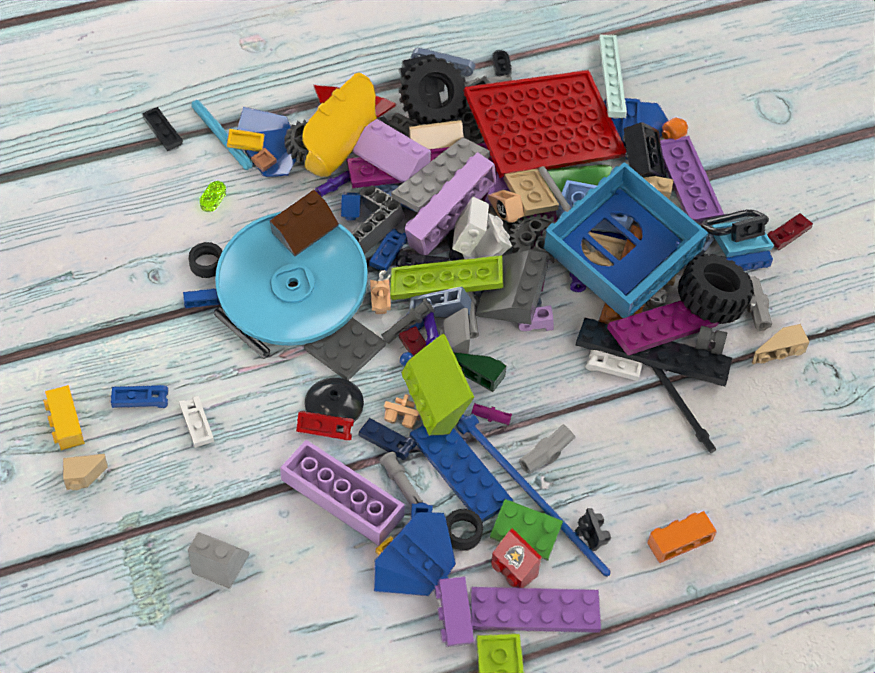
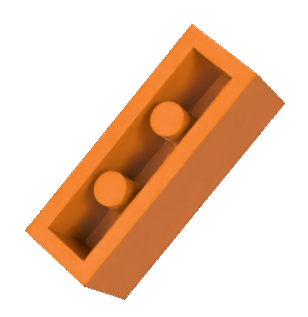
[647,511,717,563]

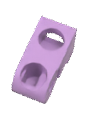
[518,305,554,331]

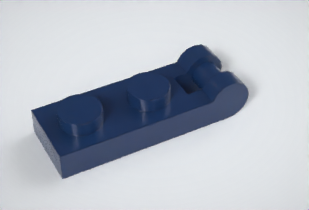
[359,418,417,460]

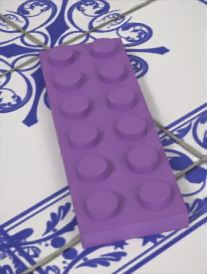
[660,136,724,223]
[471,587,601,633]

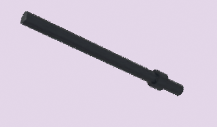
[652,367,716,453]

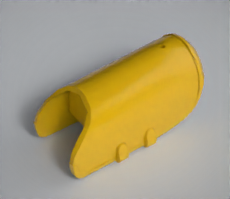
[302,73,377,177]

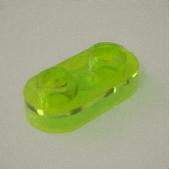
[199,181,226,212]

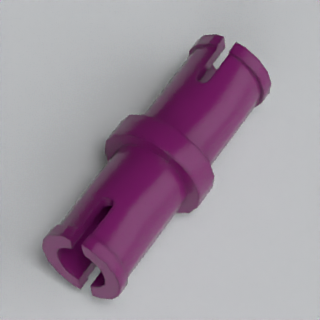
[471,403,512,426]

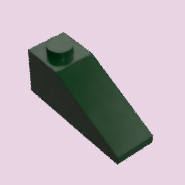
[453,352,507,392]

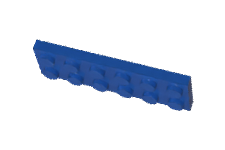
[409,425,513,522]

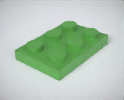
[490,499,563,561]

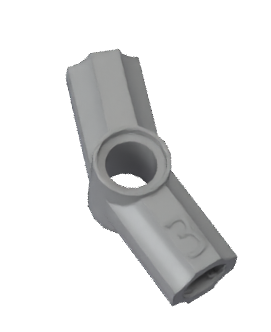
[519,424,576,474]

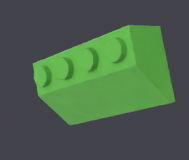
[539,164,612,195]

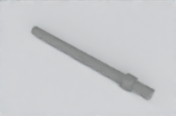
[538,166,596,253]

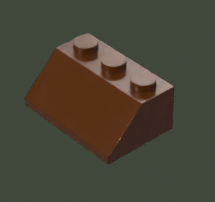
[270,190,339,257]

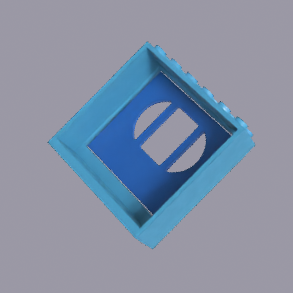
[544,162,708,318]

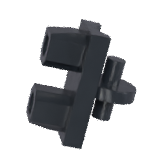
[575,508,611,551]

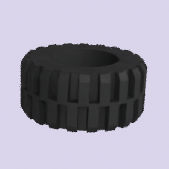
[399,57,468,125]
[678,254,754,324]

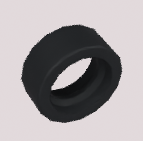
[188,242,223,278]
[446,509,483,550]

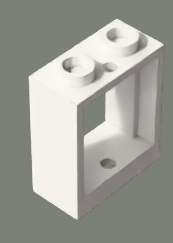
[452,197,489,256]

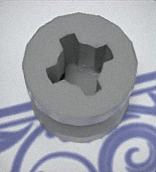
[646,288,667,310]

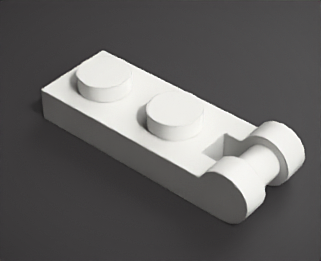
[586,350,643,381]
[179,396,214,448]

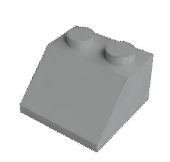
[440,308,470,354]

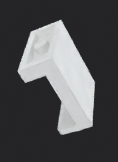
[463,213,512,259]

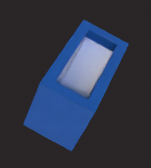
[341,192,361,220]

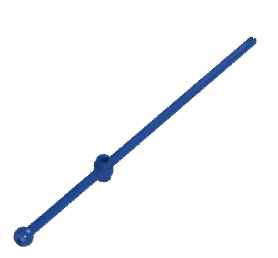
[400,352,611,577]

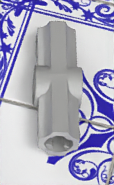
[746,276,772,331]

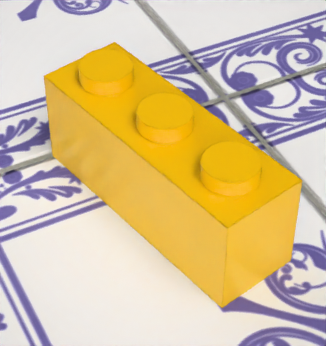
[43,385,85,450]

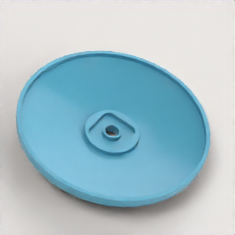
[215,212,368,346]

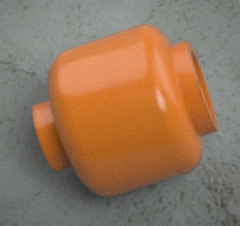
[662,117,688,140]

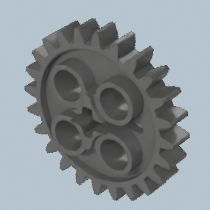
[509,213,557,263]

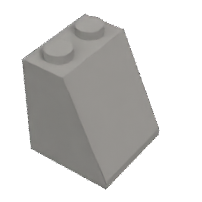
[188,532,249,589]

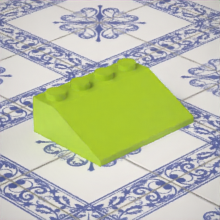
[401,334,475,436]

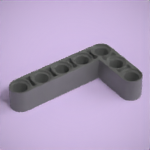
[351,185,405,254]

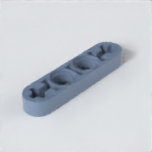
[411,47,476,76]

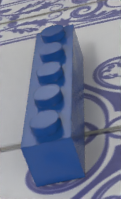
[726,251,773,271]
[183,289,221,308]

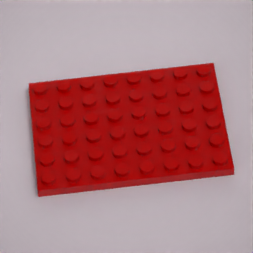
[463,70,626,177]

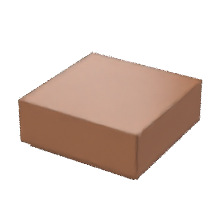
[251,148,277,172]

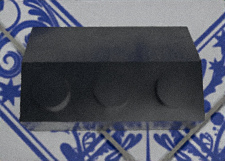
[623,122,667,178]

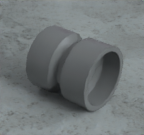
[695,325,728,355]

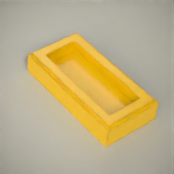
[227,129,265,152]

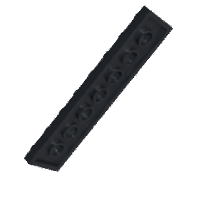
[575,317,732,387]

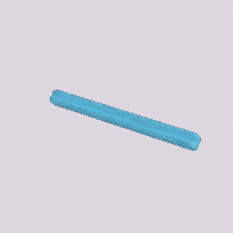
[191,99,253,170]

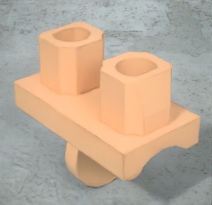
[370,280,391,314]
[384,394,421,429]

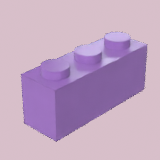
[435,576,474,647]

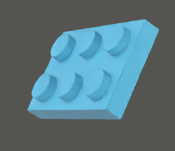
[712,221,774,257]

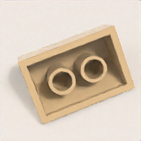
[409,120,464,149]

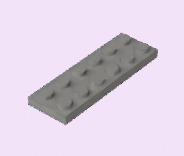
[391,137,490,212]

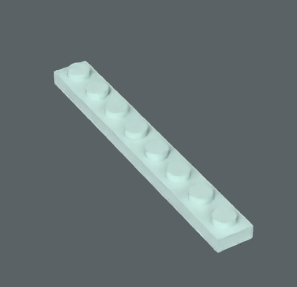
[599,35,627,118]

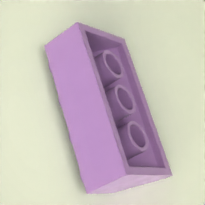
[353,119,431,183]

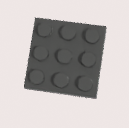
[304,317,386,380]

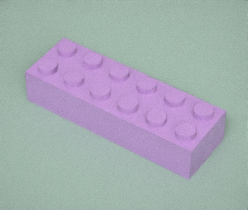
[405,152,497,255]
[280,440,405,546]

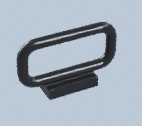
[700,209,769,242]

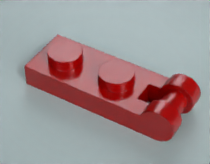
[296,411,354,440]

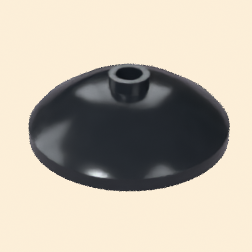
[305,377,364,429]

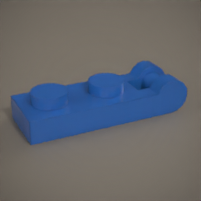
[369,229,408,271]
[111,385,169,408]

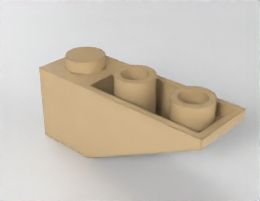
[752,324,809,364]

